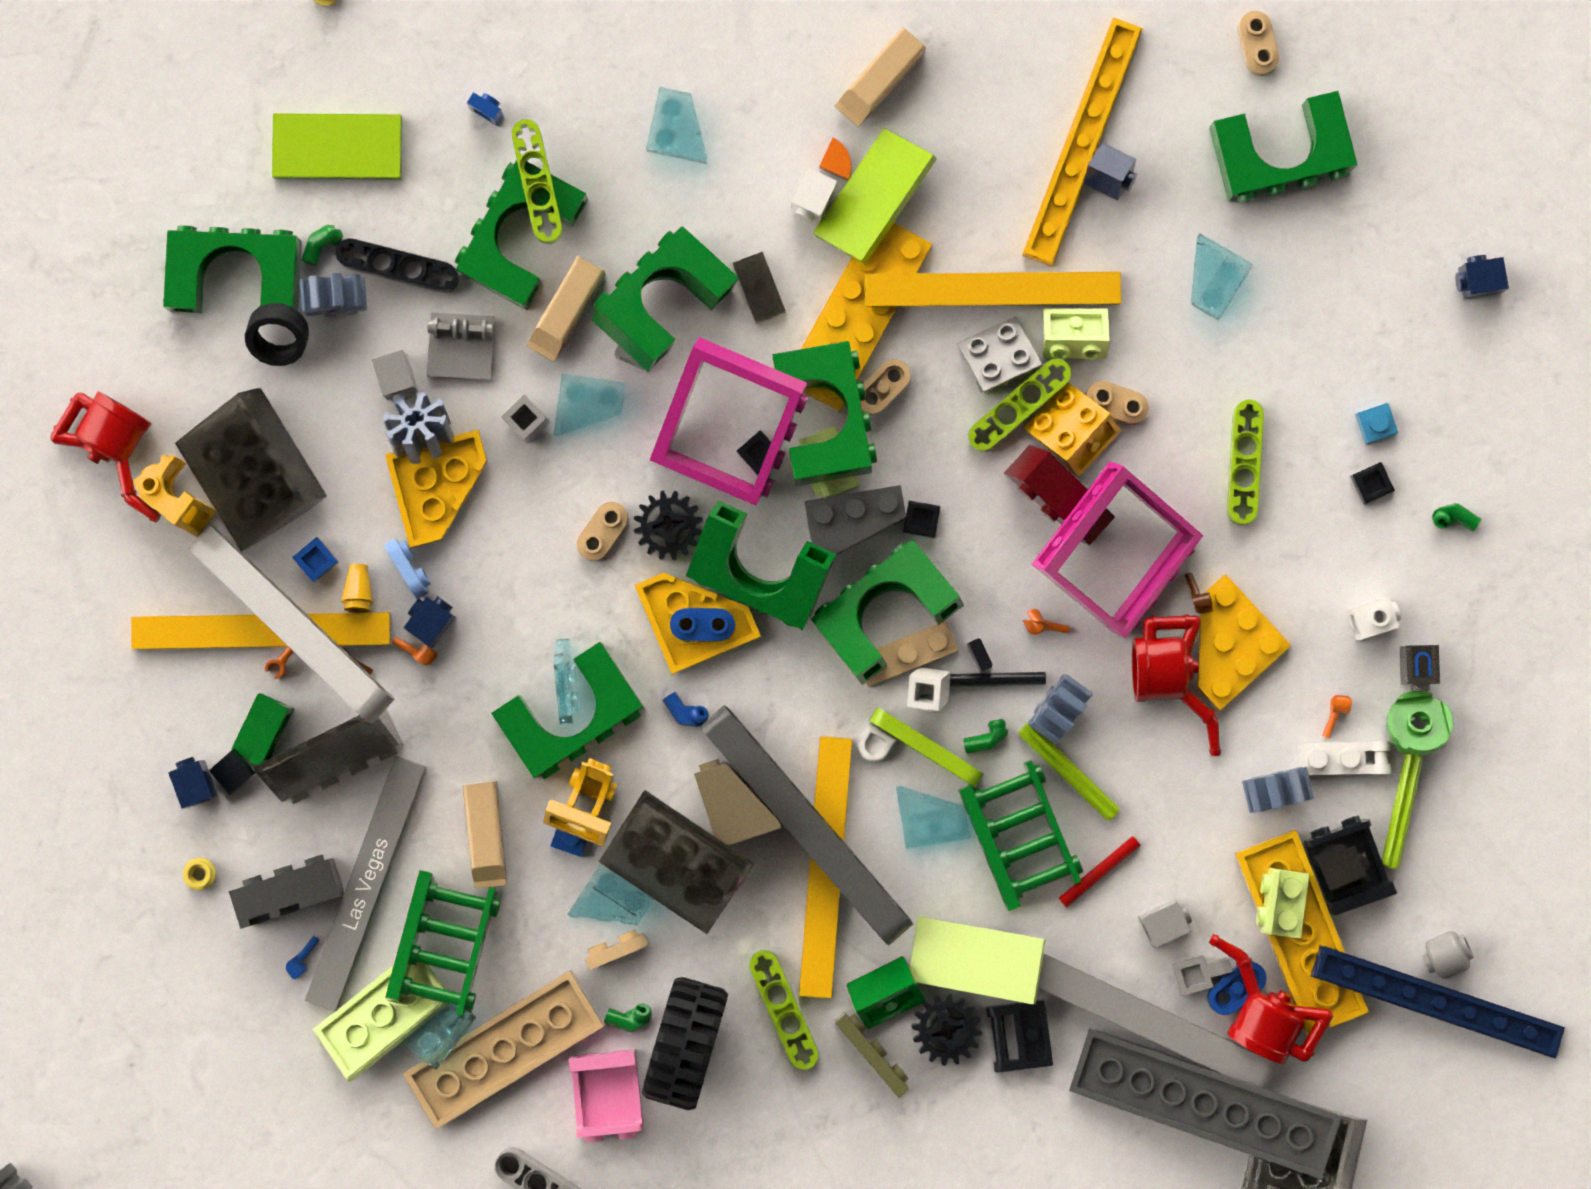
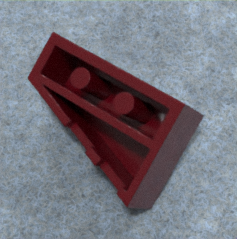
[1004,445,1115,546]

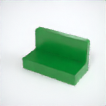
[231,693,294,767]
[846,956,926,1030]

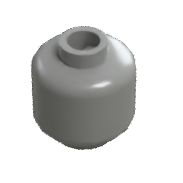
[1422,931,1474,979]

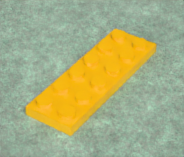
[801,223,932,413]
[1234,829,1369,1036]

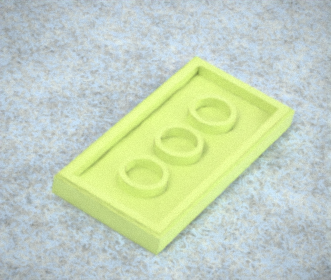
[910,916,1046,1004]
[313,963,449,1082]

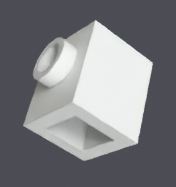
[791,168,837,222]
[1346,597,1401,641]
[907,667,951,713]

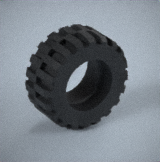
[642,977,729,1111]

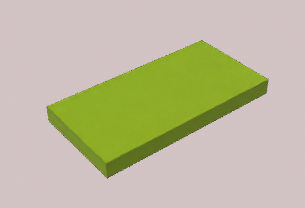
[272,113,402,180]
[813,128,937,265]

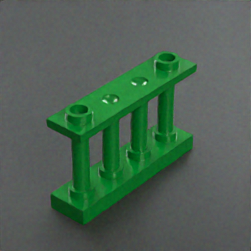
[958,760,1083,911]
[385,870,501,1019]

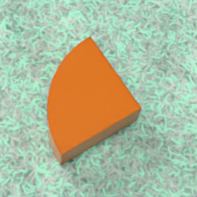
[819,137,851,181]

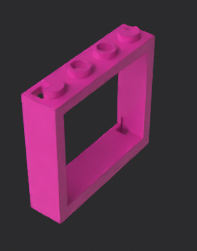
[650,337,808,506]
[1031,462,1204,638]

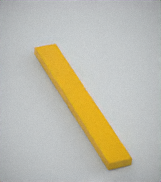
[1022,17,1143,267]
[864,271,1121,307]
[131,612,391,649]
[799,736,852,998]

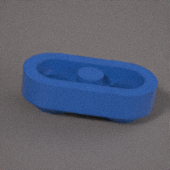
[670,608,735,641]
[1207,961,1267,1015]

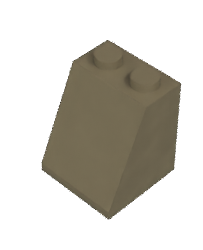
[694,759,782,849]

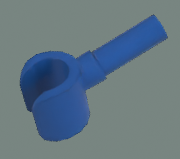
[286,935,320,979]

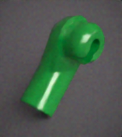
[301,225,343,266]
[1432,503,1481,532]
[963,719,1008,754]
[604,1003,652,1033]

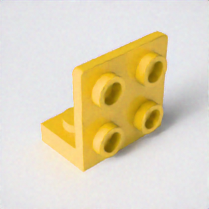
[1024,382,1122,478]

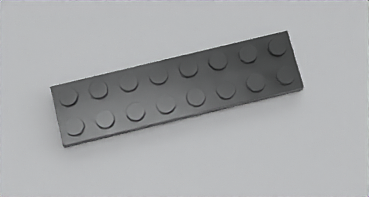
[1069,1028,1342,1180]

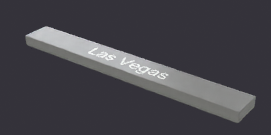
[305,756,426,1012]

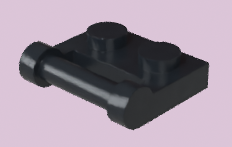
[986,999,1053,1072]

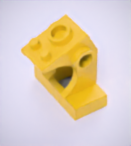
[133,455,217,537]
[543,758,618,847]

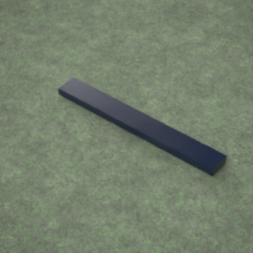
[1310,945,1565,1059]

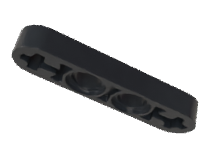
[335,238,459,293]

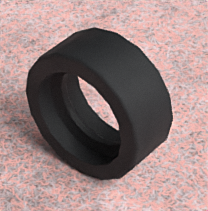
[244,303,309,366]

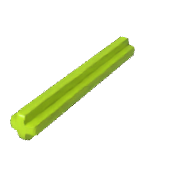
[1018,722,1120,821]
[1382,754,1424,869]

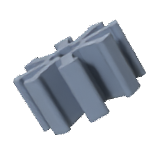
[299,273,367,317]
[383,392,454,464]
[1028,674,1093,744]
[1242,767,1314,813]

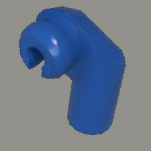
[662,692,709,727]

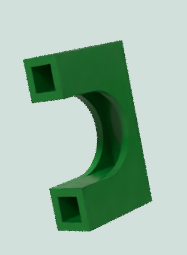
[1209,90,1358,204]
[455,159,588,310]
[163,225,302,313]
[591,226,739,372]
[772,341,877,486]
[686,500,837,630]
[811,539,964,685]
[491,642,644,780]

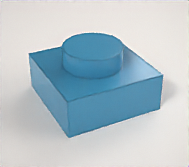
[1355,403,1398,444]

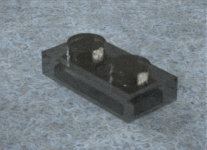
[733,252,786,324]

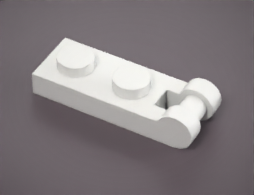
[1298,741,1391,775]

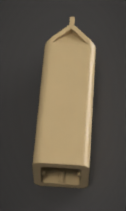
[834,27,926,127]
[526,256,606,362]
[462,781,507,889]

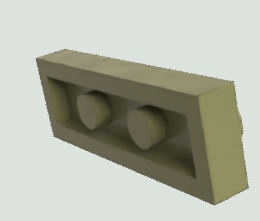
[835,1012,909,1098]

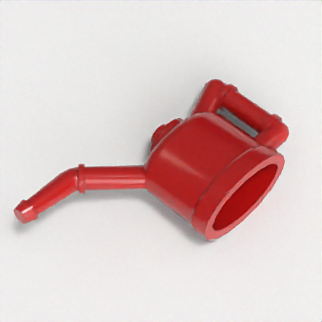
[50,391,161,523]
[1131,614,1221,756]
[1209,934,1333,1064]

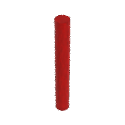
[1058,836,1141,908]

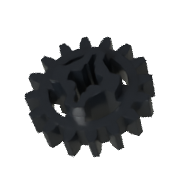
[634,491,704,561]
[911,994,982,1066]

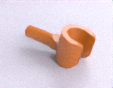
[1023,609,1070,635]
[392,637,438,665]
[265,646,294,679]
[1322,695,1352,739]

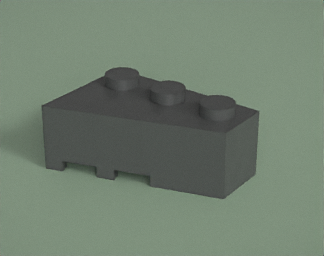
[805,485,906,556]
[228,854,344,929]

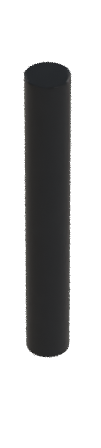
[950,672,1046,687]

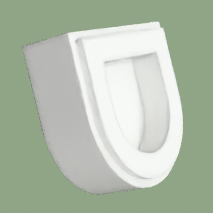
[858,723,897,762]

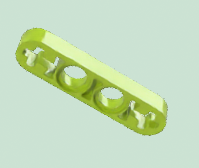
[511,119,563,244]
[968,359,1071,451]
[1227,399,1264,525]
[869,707,984,788]
[749,950,818,1070]

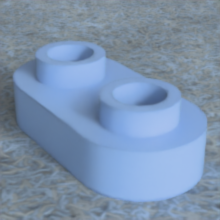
[384,538,431,599]

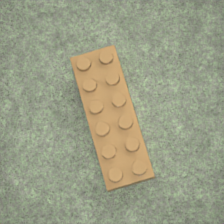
[402,970,604,1129]

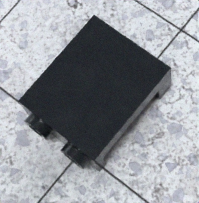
[1304,815,1397,915]

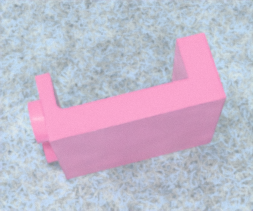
[569,1049,644,1142]

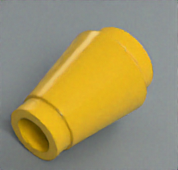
[341,564,373,613]

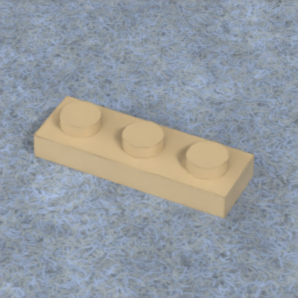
[866,621,958,687]

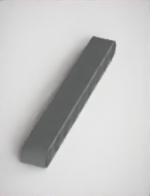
[700,705,913,946]

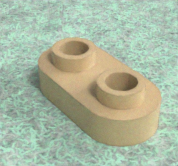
[1238,11,1279,76]
[860,359,911,415]
[1085,381,1149,425]
[577,502,628,561]
[584,929,649,970]

